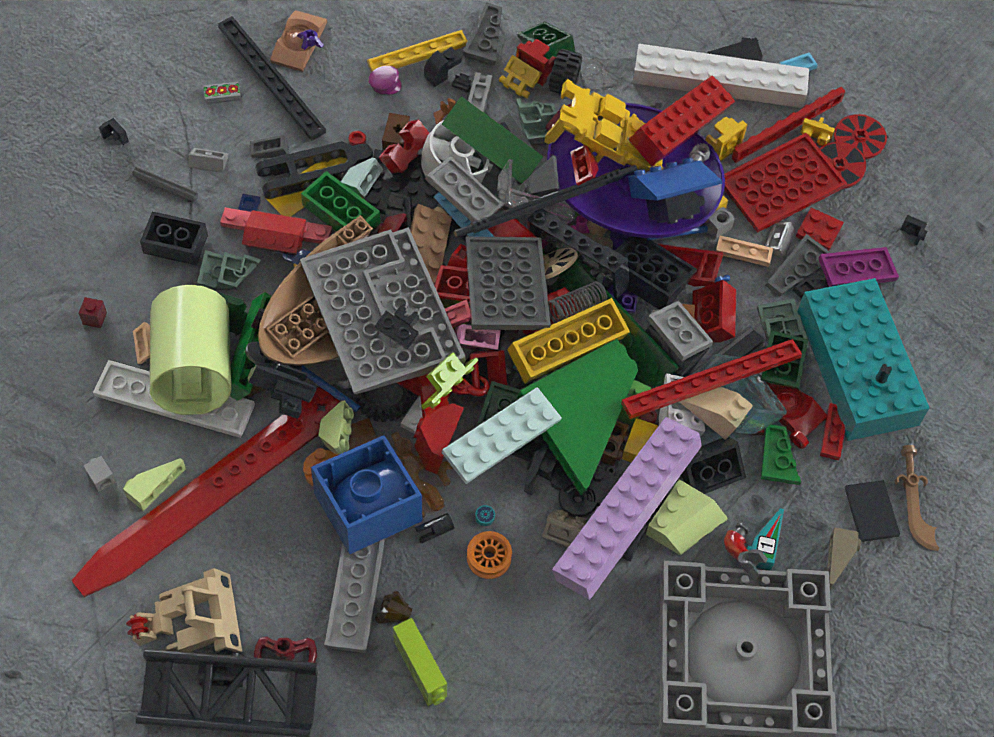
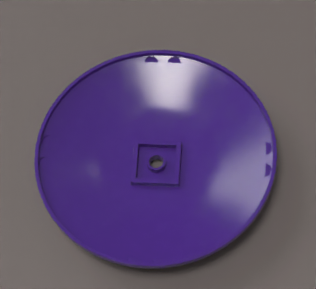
[547,103,725,238]

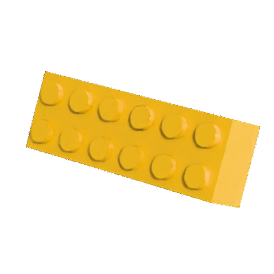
[507,298,630,384]

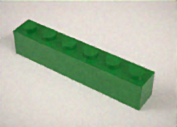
[230,292,272,401]

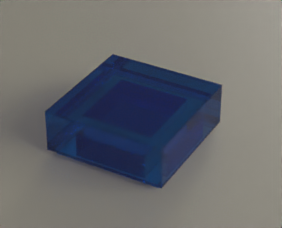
[238,194,261,212]

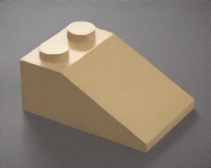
[680,387,753,440]

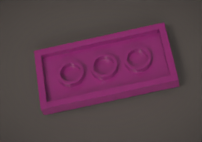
[818,247,899,287]

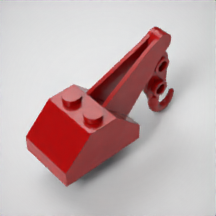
[413,374,489,474]

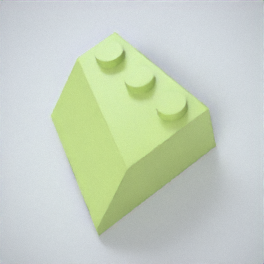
[646,479,728,555]

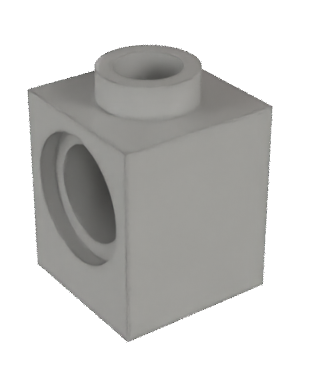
[704,207,735,239]
[83,456,116,492]

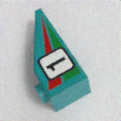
[747,508,784,571]

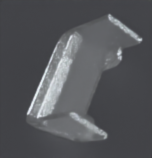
[497,159,575,224]

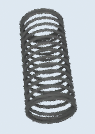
[548,281,607,323]

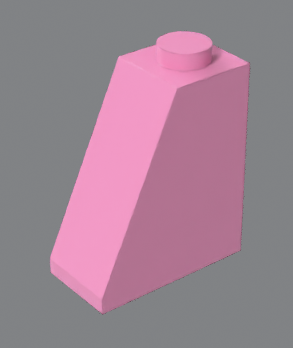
[454,324,501,350]

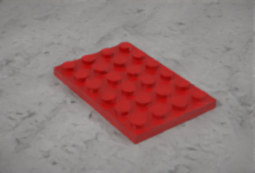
[724,133,847,233]

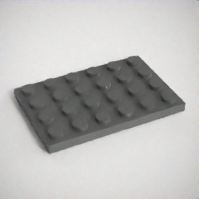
[465,236,551,330]

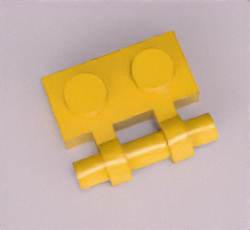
[499,55,542,99]

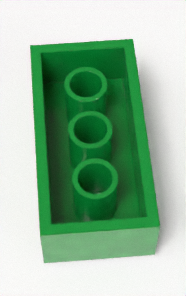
[301,171,381,232]

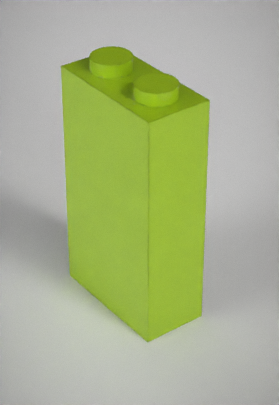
[393,618,447,706]

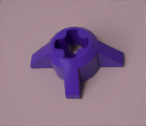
[297,30,324,50]

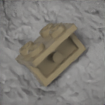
[542,509,587,547]

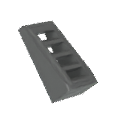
[250,135,289,158]

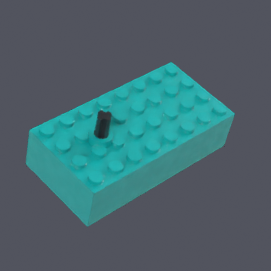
[797,278,930,441]

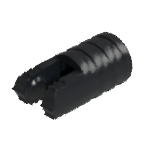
[415,513,455,543]

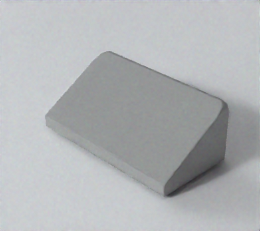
[188,148,228,172]
[765,222,795,258]

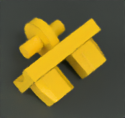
[800,117,835,146]

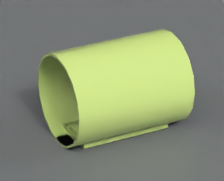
[150,285,231,415]

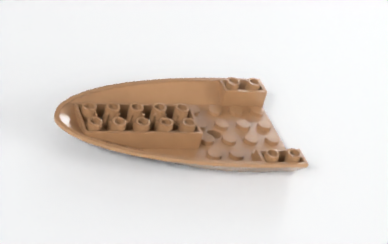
[258,215,373,366]

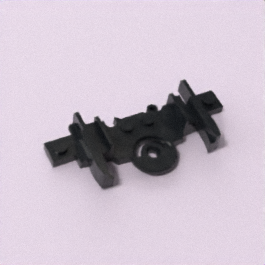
[245,308,316,419]
[512,440,665,517]

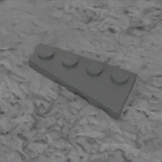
[463,2,502,65]

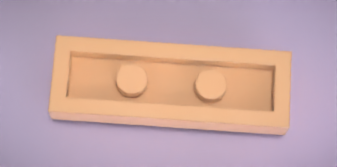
[716,235,773,267]

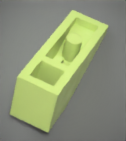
[123,458,186,511]

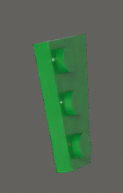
[761,424,801,485]

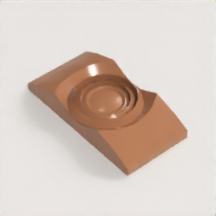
[270,10,327,72]

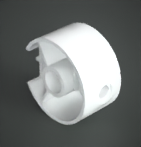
[421,120,493,183]

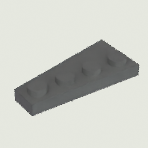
[765,234,831,297]

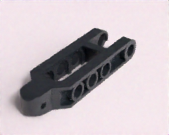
[255,141,373,199]

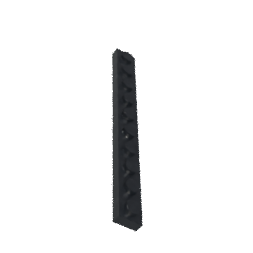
[218,16,326,141]

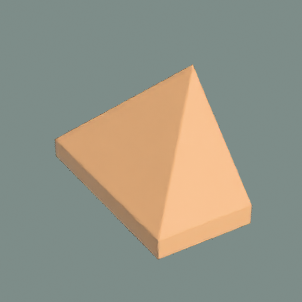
[133,322,150,365]

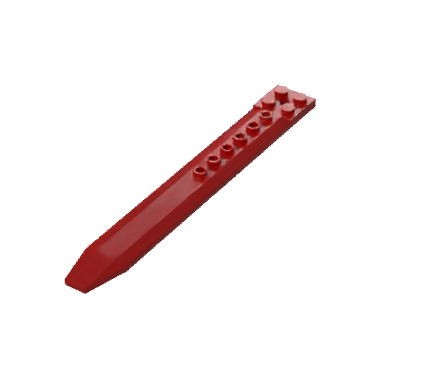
[71,386,340,597]

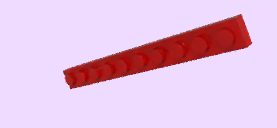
[621,339,802,419]

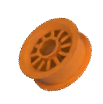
[467,531,512,579]

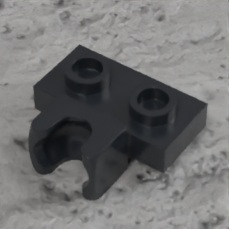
[375,304,419,349]

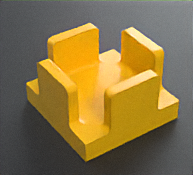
[705,117,748,161]

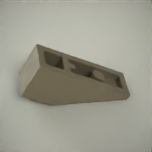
[827,527,861,589]

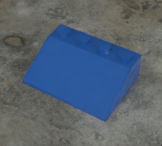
[628,158,722,200]

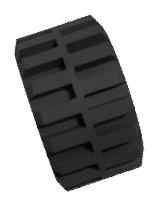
[549,49,582,94]

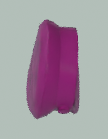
[368,66,402,95]

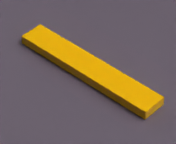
[367,30,468,72]

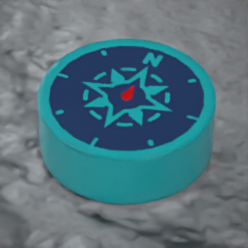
[475,505,495,526]

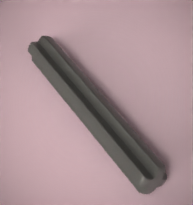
[132,167,198,202]

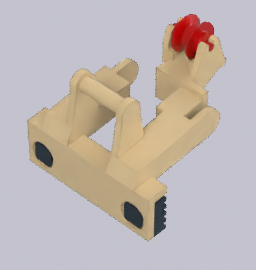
[126,568,242,654]

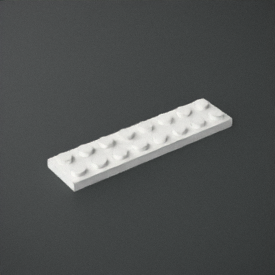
[93,360,255,438]

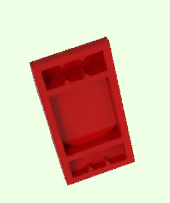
[658,244,723,287]
[744,375,827,437]

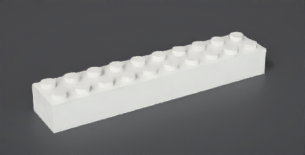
[633,44,809,108]

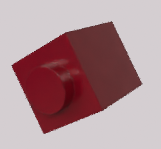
[79,297,107,328]

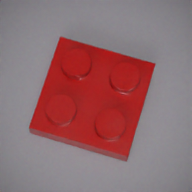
[795,207,844,251]

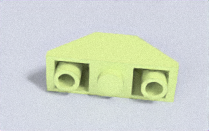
[318,400,354,455]

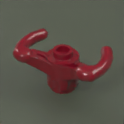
[254,636,317,663]

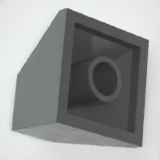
[520,155,559,202]

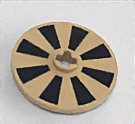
[543,248,578,279]

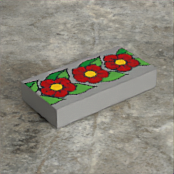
[204,82,241,103]

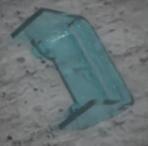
[697,354,787,434]

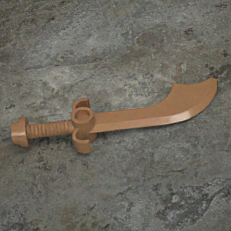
[895,445,939,551]

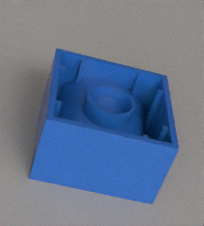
[311,435,422,555]

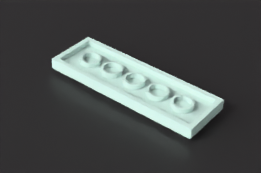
[441,387,562,484]

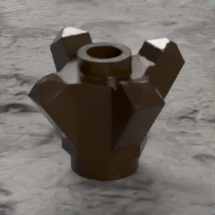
[375,591,412,623]

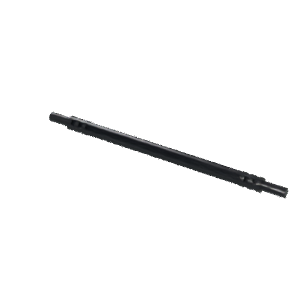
[454,165,638,238]

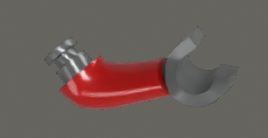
[724,523,768,579]

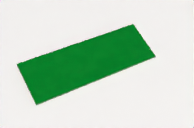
[442,96,543,183]

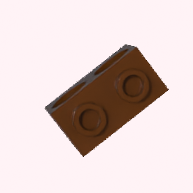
[600,421,630,466]

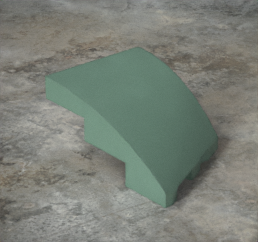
[516,99,557,145]
[196,250,261,289]
[757,299,809,349]

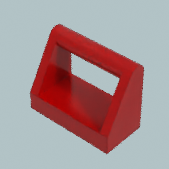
[470,350,507,389]

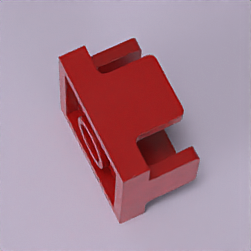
[516,39,556,86]

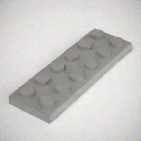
[324,539,385,653]

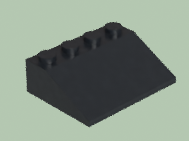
[615,236,697,310]

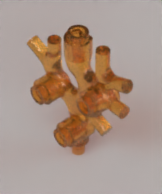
[391,432,454,518]

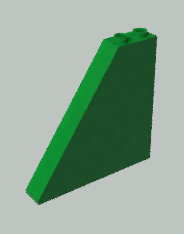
[517,339,638,495]

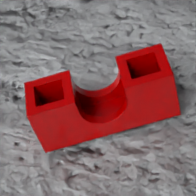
[379,119,429,173]

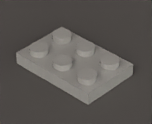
[647,301,713,361]

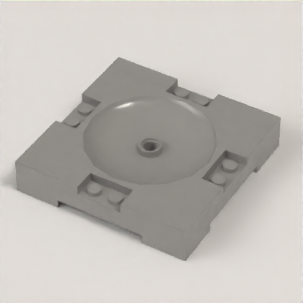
[659,561,837,737]

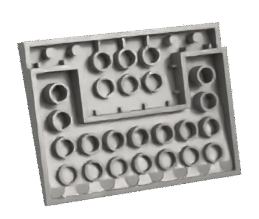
[300,227,466,394]

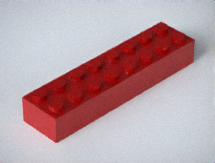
[628,75,735,167]

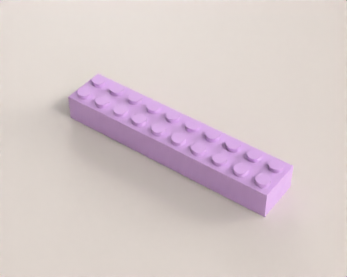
[552,417,701,600]

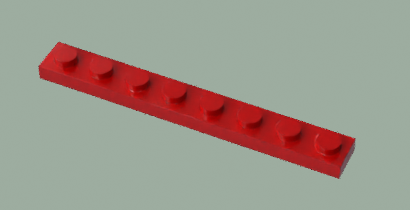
[731,87,845,163]

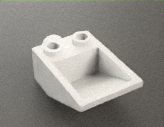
[659,374,705,436]

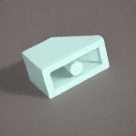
[341,158,383,198]

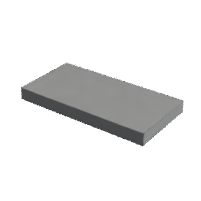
[425,156,504,222]

